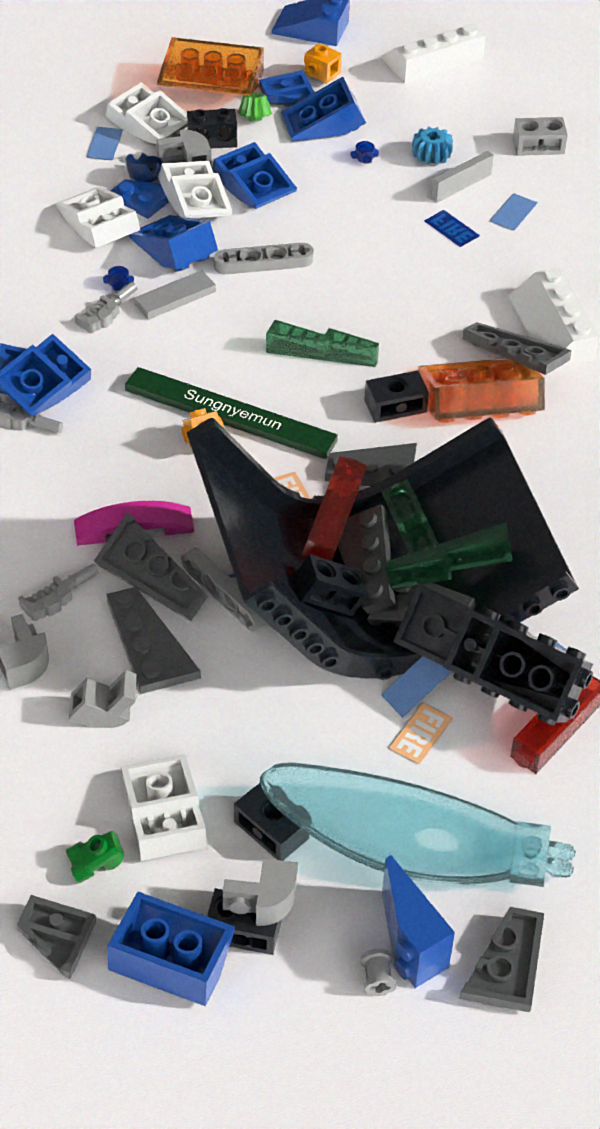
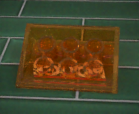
[157,37,264,96]
[418,358,545,423]

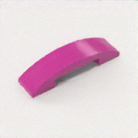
[74,501,194,546]

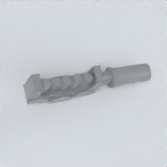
[75,282,138,333]
[0,397,63,433]
[18,563,99,621]

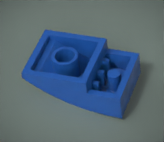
[212,142,297,209]
[0,334,91,416]

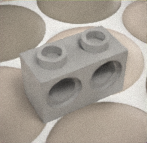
[513,117,568,156]

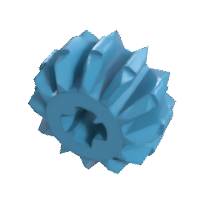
[412,126,453,165]

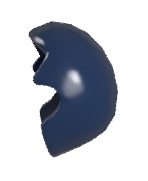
[125,153,164,183]

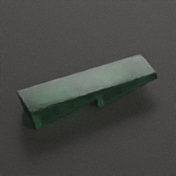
[266,320,379,367]
[381,478,452,582]
[385,522,513,589]

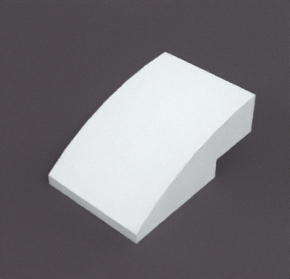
[106,82,187,144]
[158,161,233,218]
[56,186,140,248]
[121,754,208,861]

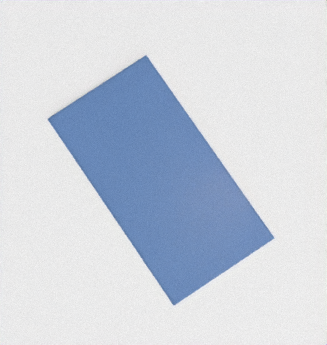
[87,127,123,160]
[490,193,538,230]
[381,656,451,718]

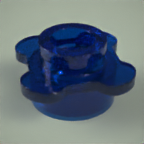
[350,141,379,164]
[103,266,134,291]

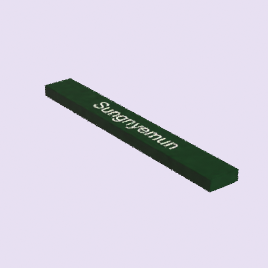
[125,367,338,459]

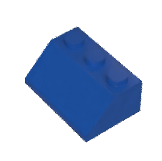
[107,892,235,1007]

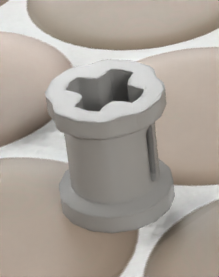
[360,949,396,996]

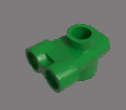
[66,831,124,883]

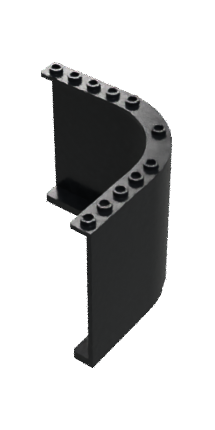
[187,417,579,680]

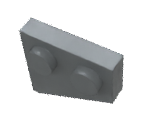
[17,895,96,979]

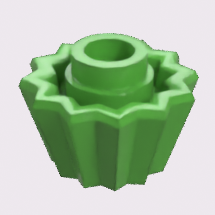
[238,93,272,121]

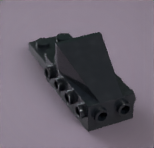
[393,584,593,726]

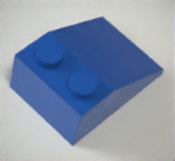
[272,0,350,46]
[281,77,366,141]
[129,215,218,271]
[382,855,455,989]

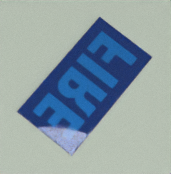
[424,210,480,247]

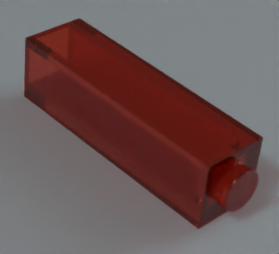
[302,456,367,561]
[510,676,600,774]

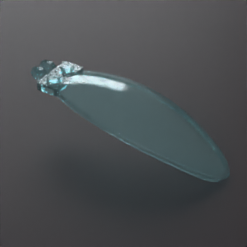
[259,762,576,887]

